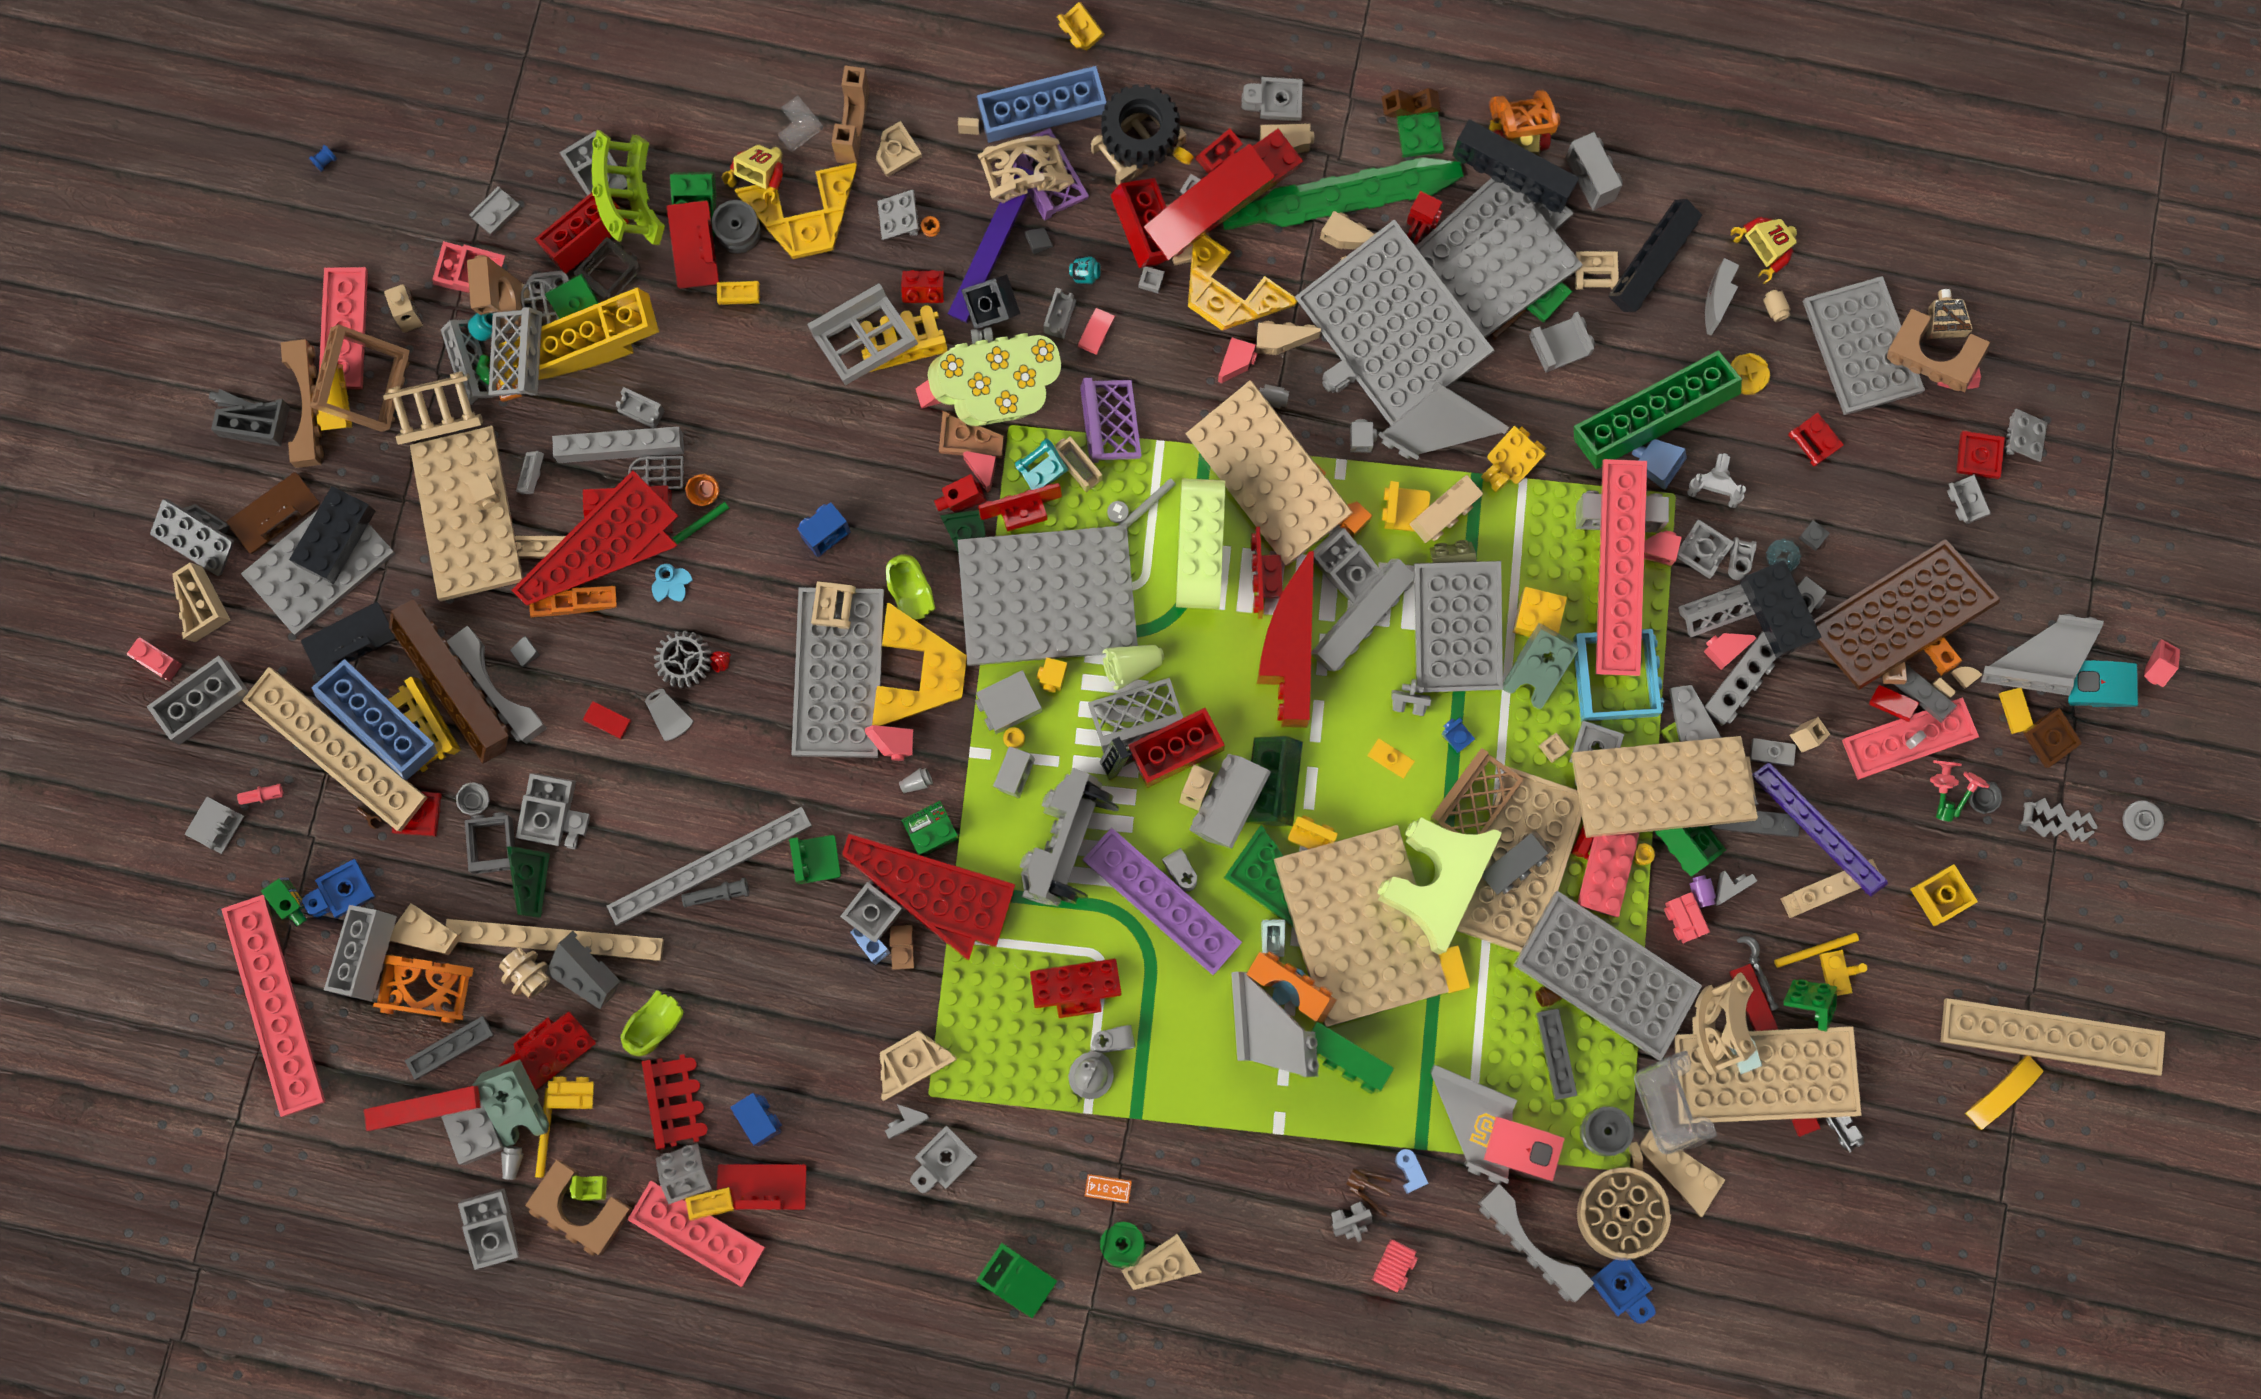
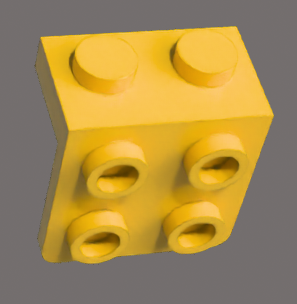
[1487,426,1547,484]
[1382,481,1430,532]

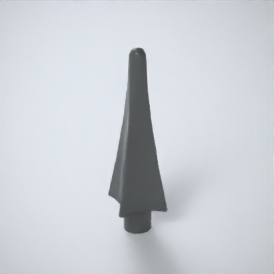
[209,389,256,407]

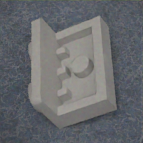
[1947,475,1991,524]

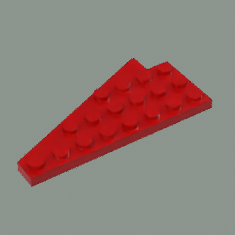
[511,470,679,606]
[842,834,1015,960]

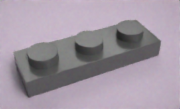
[1894,665,1957,723]

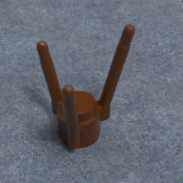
[1346,1168,1392,1217]

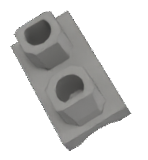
[1391,679,1431,716]
[1332,1202,1373,1242]

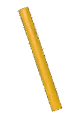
[1774,933,1859,968]
[535,1088,552,1178]

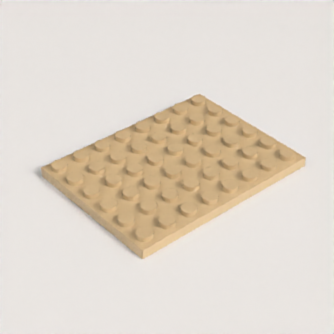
[1274,825,1449,1027]

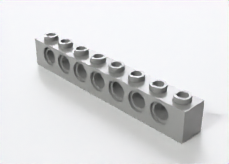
[1704,577,1827,726]

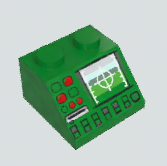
[902,801,959,857]

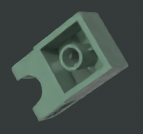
[1503,623,1579,709]
[473,1059,549,1147]

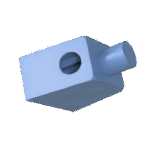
[1632,439,1687,490]

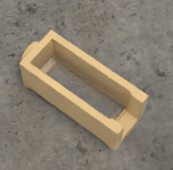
[1055,436,1102,492]

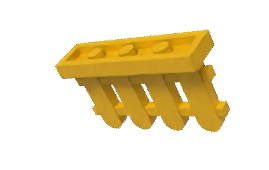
[858,306,948,372]
[385,676,461,772]

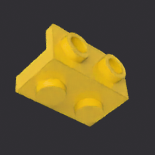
[1057,2,1105,51]
[1288,816,1338,849]

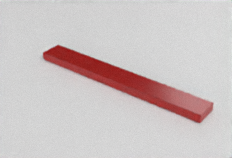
[1729,964,1821,1137]

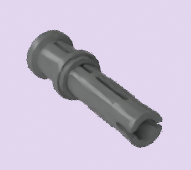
[681,877,749,907]

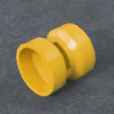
[1481,463,1511,492]

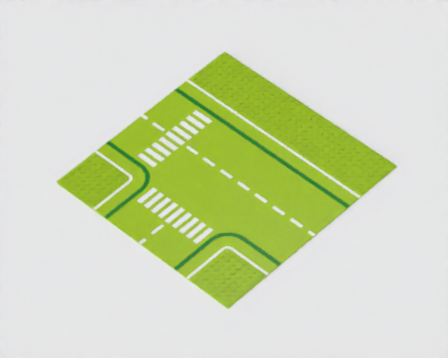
[929,425,1676,1170]

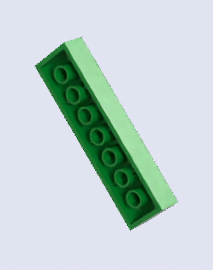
[1574,350,1742,470]

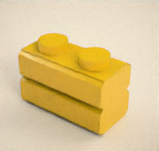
[547,1077,594,1109]

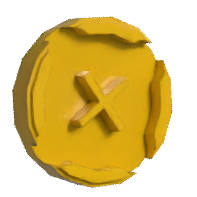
[1730,353,1770,395]

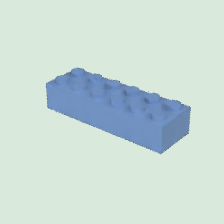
[977,66,1106,143]
[311,659,438,780]

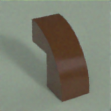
[1381,88,1441,118]

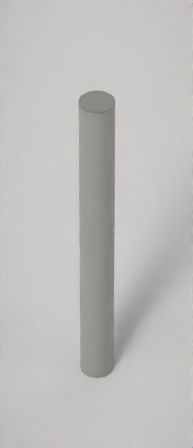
[1118,478,1176,528]

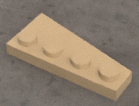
[1639,1130,1725,1217]

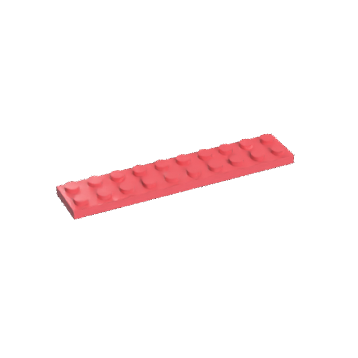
[1596,459,1647,676]
[222,895,325,1117]

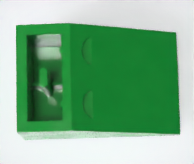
[670,172,716,237]
[976,1243,1057,1319]

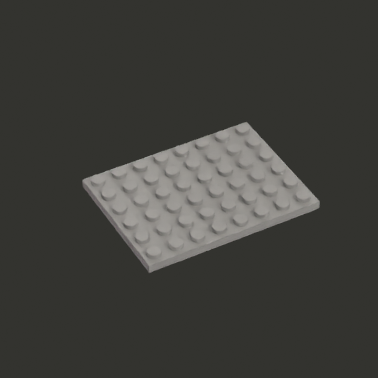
[1295,219,1495,425]
[958,525,1138,666]

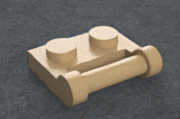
[1575,252,1619,289]
[811,581,856,629]

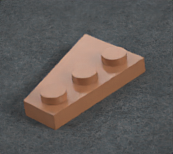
[939,411,1004,458]

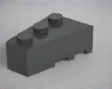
[211,399,290,446]
[1482,831,1552,895]
[546,931,620,1009]

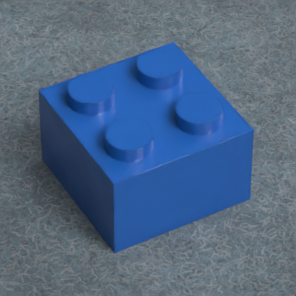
[797,502,851,558]
[730,1093,782,1146]

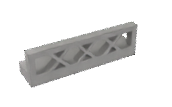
[441,320,494,405]
[1678,584,1755,637]

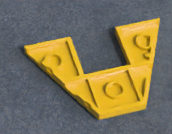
[735,163,857,259]
[1188,235,1297,331]
[872,603,967,726]

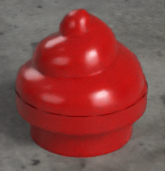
[710,651,731,672]

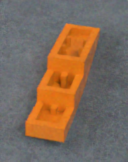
[529,586,617,617]

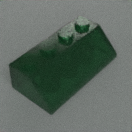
[1246,736,1303,827]

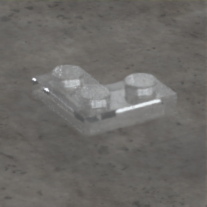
[778,95,823,152]

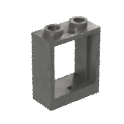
[465,812,515,874]

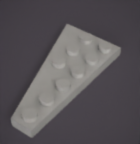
[1669,685,1758,806]

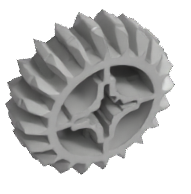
[654,631,712,688]

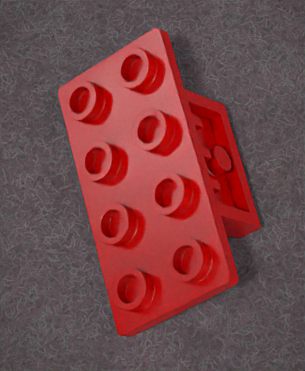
[667,201,719,289]
[1251,527,1283,619]
[1030,959,1122,1018]
[499,1012,596,1091]
[717,1164,807,1210]

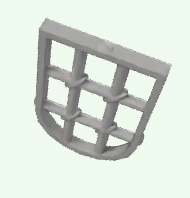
[521,279,559,324]
[628,456,684,490]

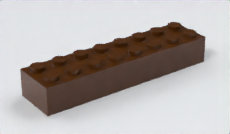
[389,599,509,764]

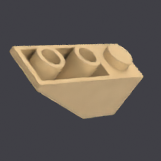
[1320,211,1376,250]
[1256,321,1321,355]

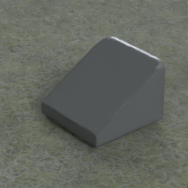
[1025,228,1053,254]
[510,636,540,667]

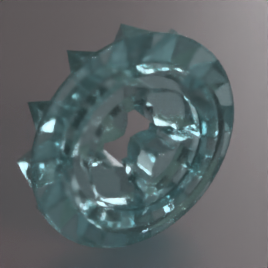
[1767,538,1801,571]

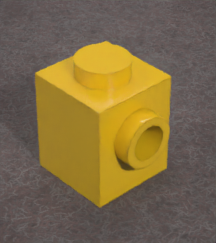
[1037,657,1067,693]

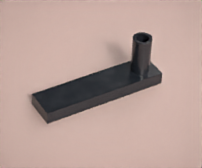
[1099,737,1135,780]

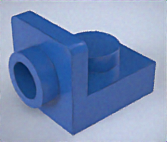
[1442,718,1475,753]

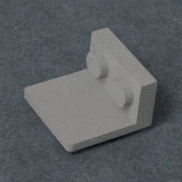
[656,1143,711,1204]

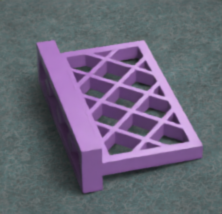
[1009,128,1089,221]
[1080,378,1141,463]

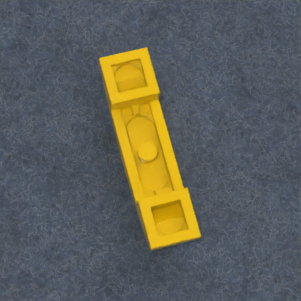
[1965,1056,2044,1130]

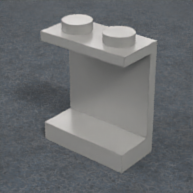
[1529,312,1595,373]

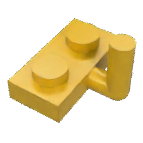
[1819,950,1867,996]

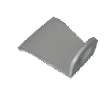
[645,688,694,741]

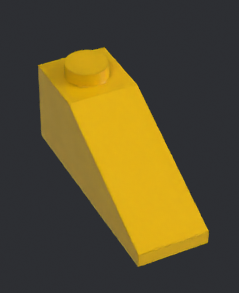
[317,364,352,430]

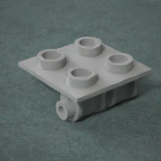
[878,190,920,240]
[2004,409,2048,462]
[185,797,244,854]

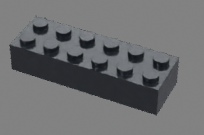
[1452,119,1579,214]

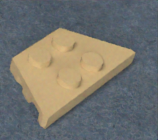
[880,1031,958,1101]

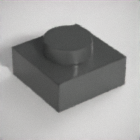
[1799,520,1830,551]

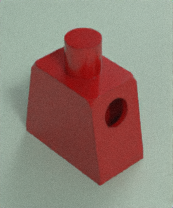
[934,474,987,513]

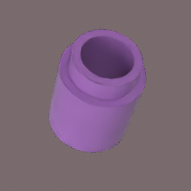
[1689,875,1716,908]

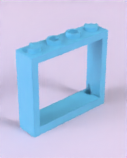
[1573,629,1664,722]

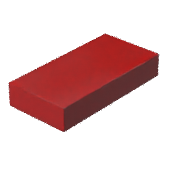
[1869,685,1919,722]
[583,701,631,740]

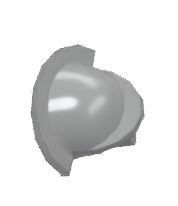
[1068,1052,1114,1099]

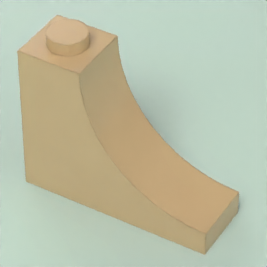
[1260,124,1314,191]

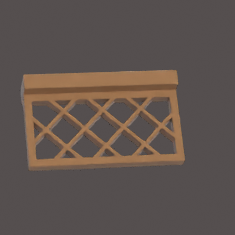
[1431,748,1524,834]

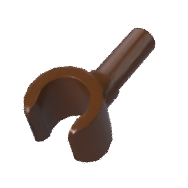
[356,806,383,829]

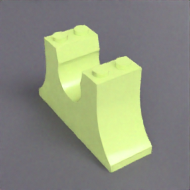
[1377,818,1502,954]

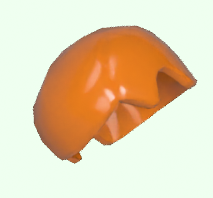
[685,474,720,506]

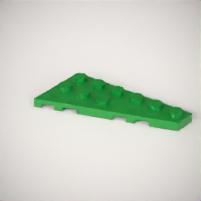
[1224,825,1294,928]

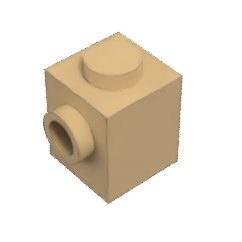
[466,472,501,510]
[1790,717,1830,752]

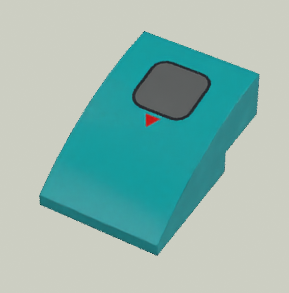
[2069,661,2138,707]

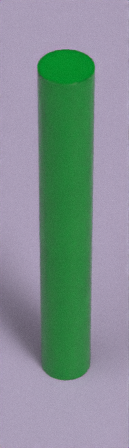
[673,502,729,544]

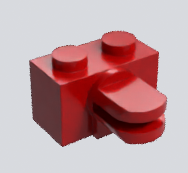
[1195,128,1243,174]
[1406,191,1443,246]

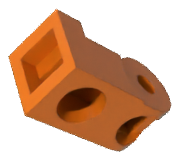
[1924,638,1962,676]

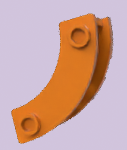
[1489,90,1561,140]
[373,955,473,1023]

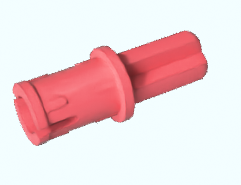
[237,784,283,805]

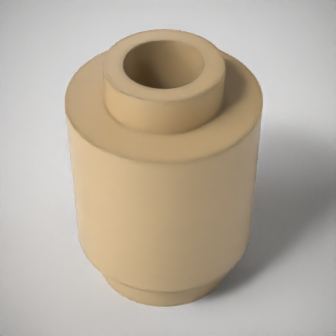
[1763,289,1791,322]

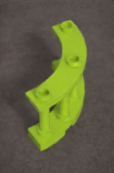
[592,130,665,245]

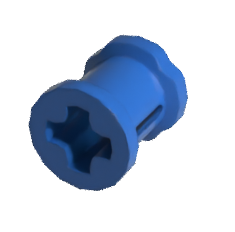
[309,144,337,172]

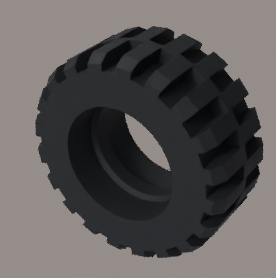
[1101,84,1180,169]

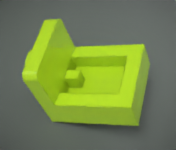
[570,1176,607,1201]

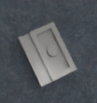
[469,186,521,237]

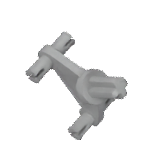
[1688,453,1746,508]

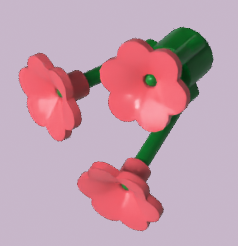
[1930,760,1990,822]

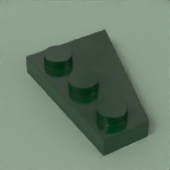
[940,510,986,553]
[507,846,550,918]

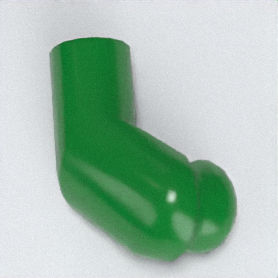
[476,355,490,385]

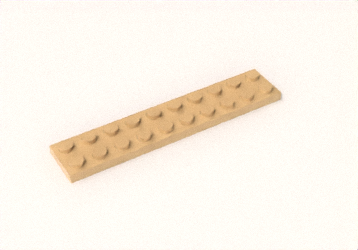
[242,667,428,832]
[1940,998,2165,1076]

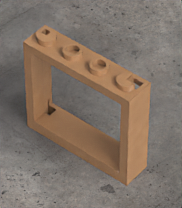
[310,324,410,432]

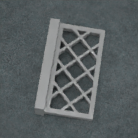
[488,307,542,396]
[1088,678,1184,753]

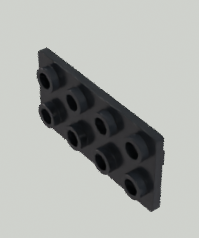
[301,602,396,677]

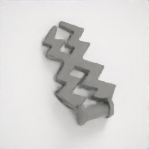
[2021,798,2097,842]

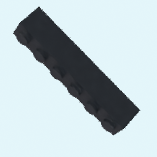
[1608,199,1702,312]

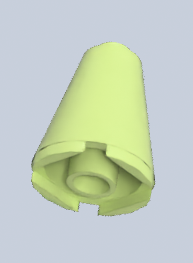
[1103,645,1164,690]

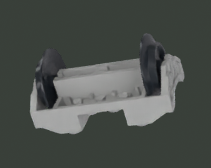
[1019,768,1119,906]

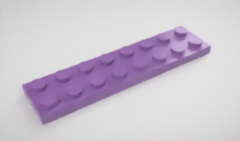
[1083,827,1242,975]

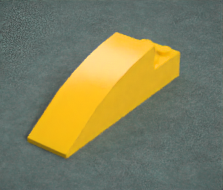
[497,287,659,386]

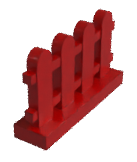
[642,1054,707,1150]

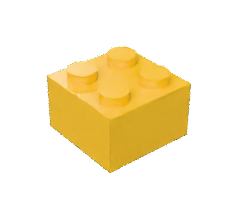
[1512,587,1567,637]
[1910,864,1978,926]

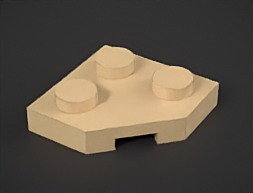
[876,121,922,177]

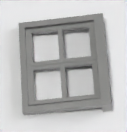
[807,283,918,385]

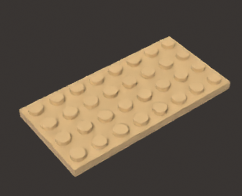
[1185,380,1353,566]
[410,426,523,601]
[1571,736,1758,838]
[1456,766,1582,953]
[1674,1027,1861,1124]

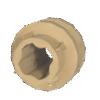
[499,948,550,999]

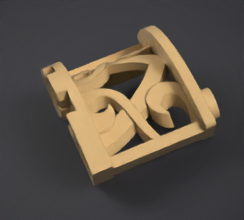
[978,135,1074,203]
[1693,973,1756,1075]

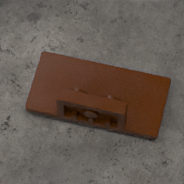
[227,472,320,554]

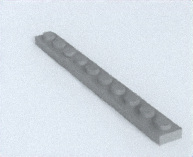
[607,807,812,926]

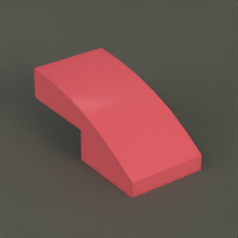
[1078,308,1115,355]

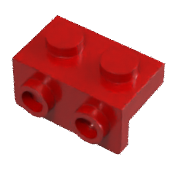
[901,270,944,303]

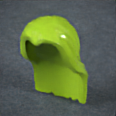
[886,554,935,620]
[621,990,683,1057]

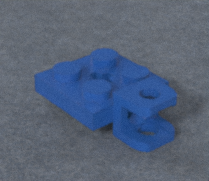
[302,859,376,919]
[1590,1259,1656,1324]

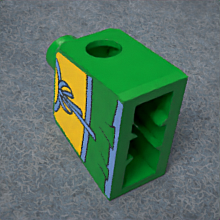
[261,878,307,927]

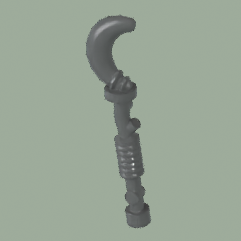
[1737,936,1778,1011]

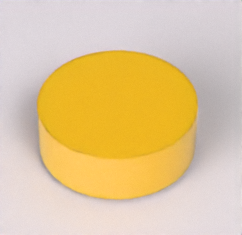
[1173,146,1194,165]
[1003,727,1025,749]
[1633,843,1655,865]

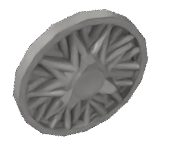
[2122,801,2164,841]

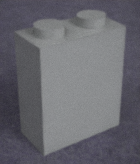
[975,670,1042,734]

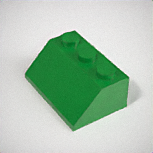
[1655,825,1726,876]

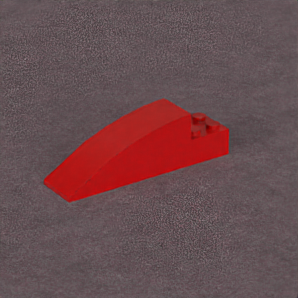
[1143,128,1303,261]
[1257,551,1314,728]

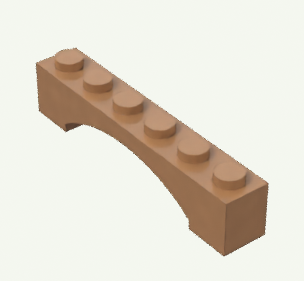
[281,339,324,468]

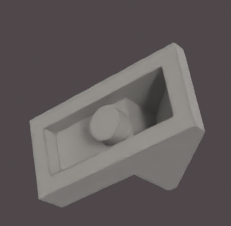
[1715,871,1757,906]
[885,1104,930,1139]

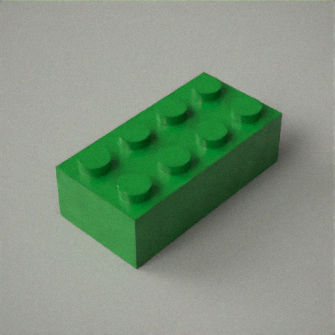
[1310,1022,1394,1094]

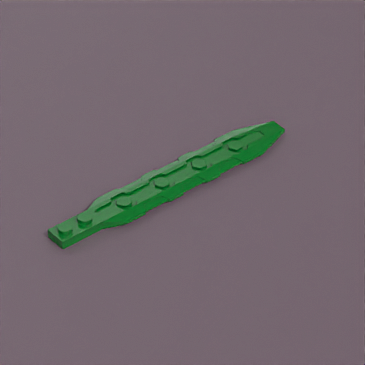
[1222,158,1463,231]

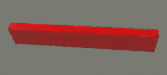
[364,1086,481,1131]

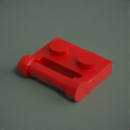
[1788,413,1844,467]

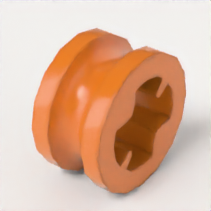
[921,216,940,237]

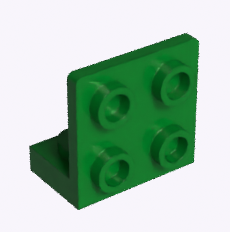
[789,835,841,885]
[1784,979,1837,1032]

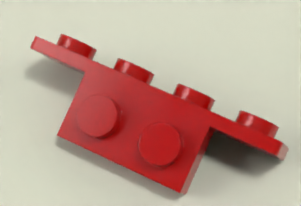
[978,483,1062,531]

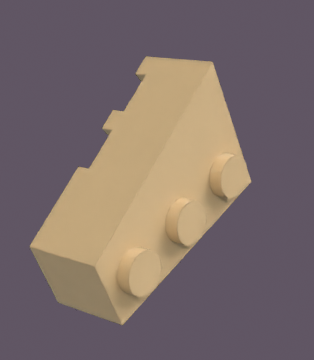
[1409,475,1483,543]
[173,563,230,642]

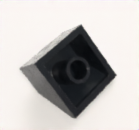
[961,274,1020,329]

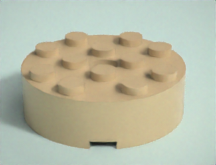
[1577,1167,1671,1260]

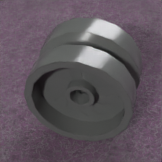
[712,200,761,254]
[1580,1107,1634,1156]

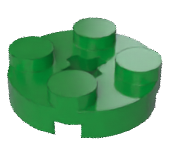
[1100,1222,1145,1268]

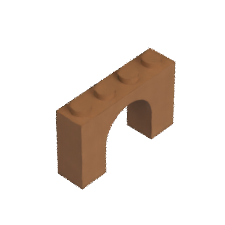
[832,66,870,165]
[467,255,523,334]
[1887,309,1990,392]
[525,1160,633,1256]

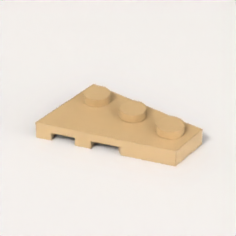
[389,903,461,955]
[1122,1234,1201,1290]

